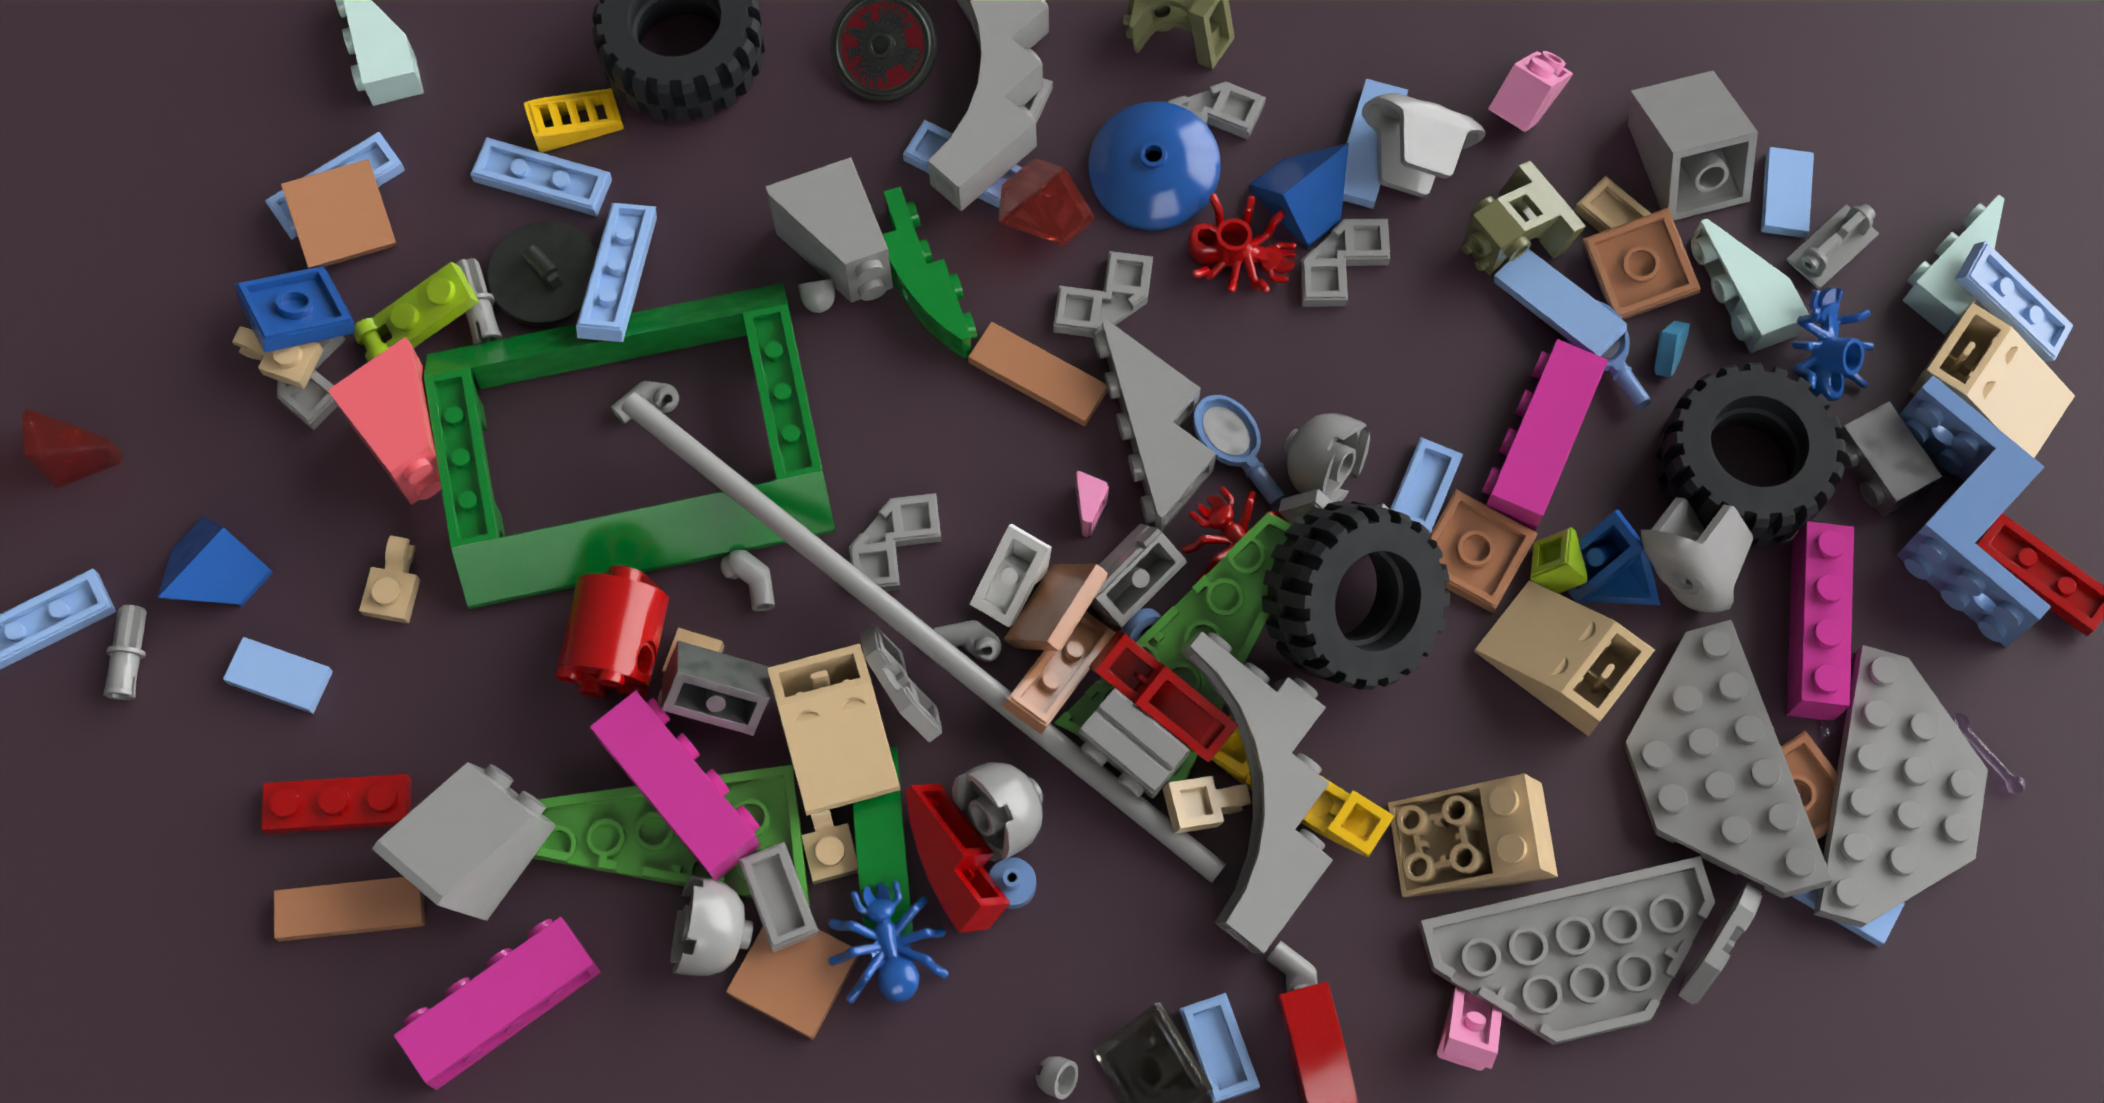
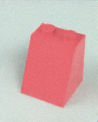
[327,337,441,505]

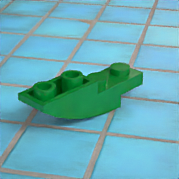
[882,187,977,358]

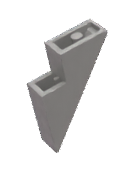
[1093,318,1216,532]

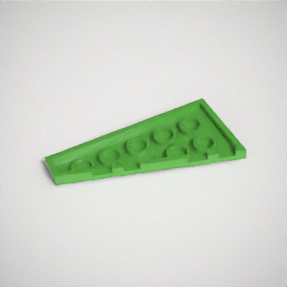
[1054,513,1292,782]
[532,765,810,908]

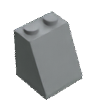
[1628,70,1758,221]
[765,157,893,303]
[372,762,557,921]

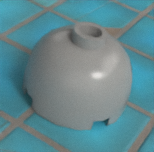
[1284,413,1370,502]
[952,762,1043,862]
[671,875,753,976]

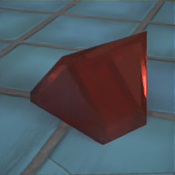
[998,158,1095,248]
[22,408,124,488]

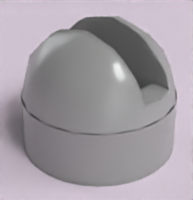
[798,279,836,313]
[1035,1056,1078,1100]

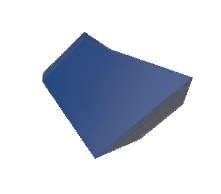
[1249,143,1349,249]
[1567,510,1660,605]
[157,516,273,607]

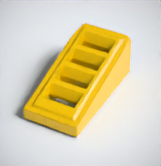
[524,88,624,153]

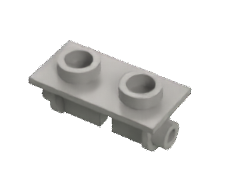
[1786,204,1879,290]

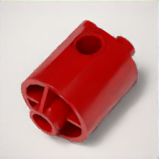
[554,565,670,701]

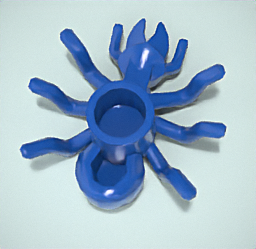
[1792,288,1874,401]
[828,881,949,1004]

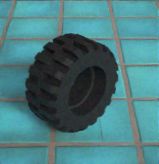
[592,0,765,122]
[1655,363,1846,548]
[1262,501,1450,690]

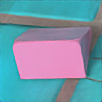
[1075,471,1109,538]

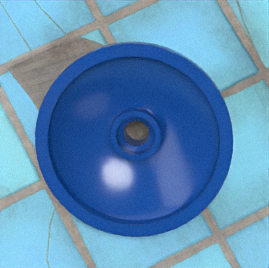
[1088,101,1221,231]

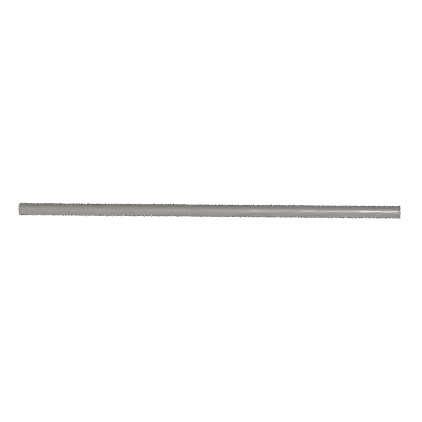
[621,392,1226,883]

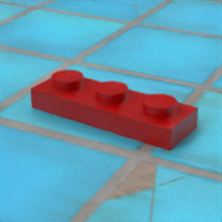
[1976,513,2104,636]
[262,774,412,834]

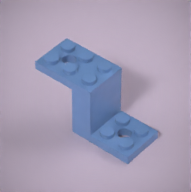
[1896,375,2051,648]

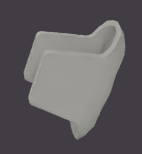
[1362,93,1486,198]
[1641,497,1753,613]

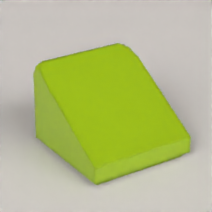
[1530,527,1587,594]

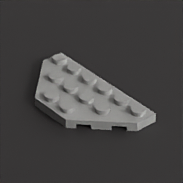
[1625,620,1832,898]
[1814,645,1988,928]
[1418,856,1715,1045]

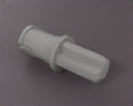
[456,258,502,345]
[103,605,147,700]

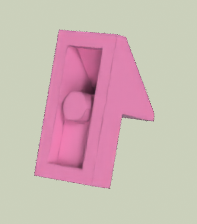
[1437,986,1502,1071]

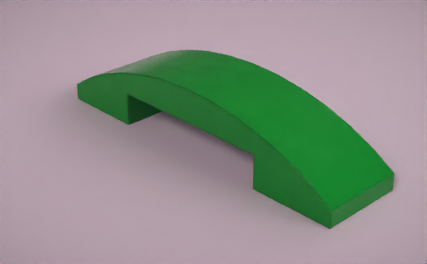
[853,747,913,941]

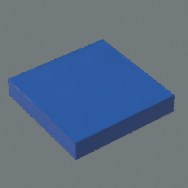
[235,266,354,353]

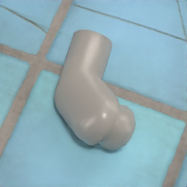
[610,381,679,424]
[721,550,775,611]
[934,620,1001,662]
[1266,940,1318,992]

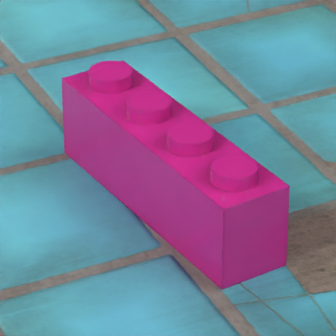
[1482,339,1608,531]
[1786,521,1854,721]
[590,691,761,881]
[394,917,601,1090]

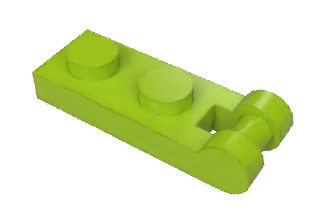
[353,262,479,362]

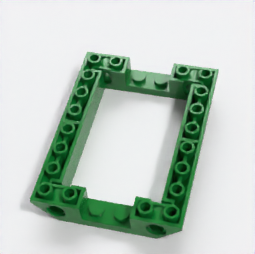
[424,283,836,609]

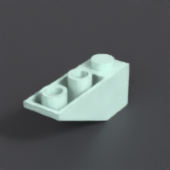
[335,0,424,106]
[1902,195,2004,335]
[1691,219,1809,353]

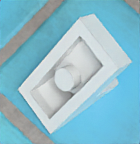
[970,524,1052,627]

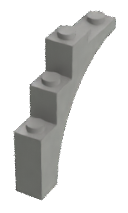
[928,0,1049,211]
[1180,631,1333,954]

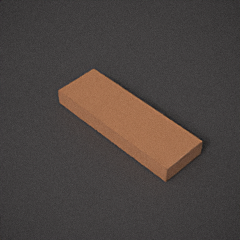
[968,321,1108,427]
[1003,611,1116,735]
[274,877,425,942]

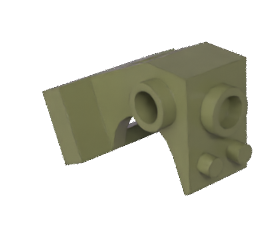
[1123,0,1235,70]
[1461,160,1586,277]

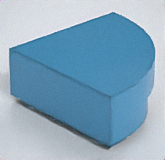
[1654,321,1690,378]

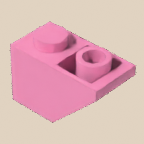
[1488,51,1573,132]

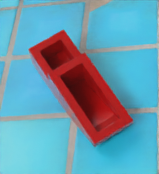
[1089,630,1238,763]
[905,784,1010,933]
[1275,981,1358,1103]

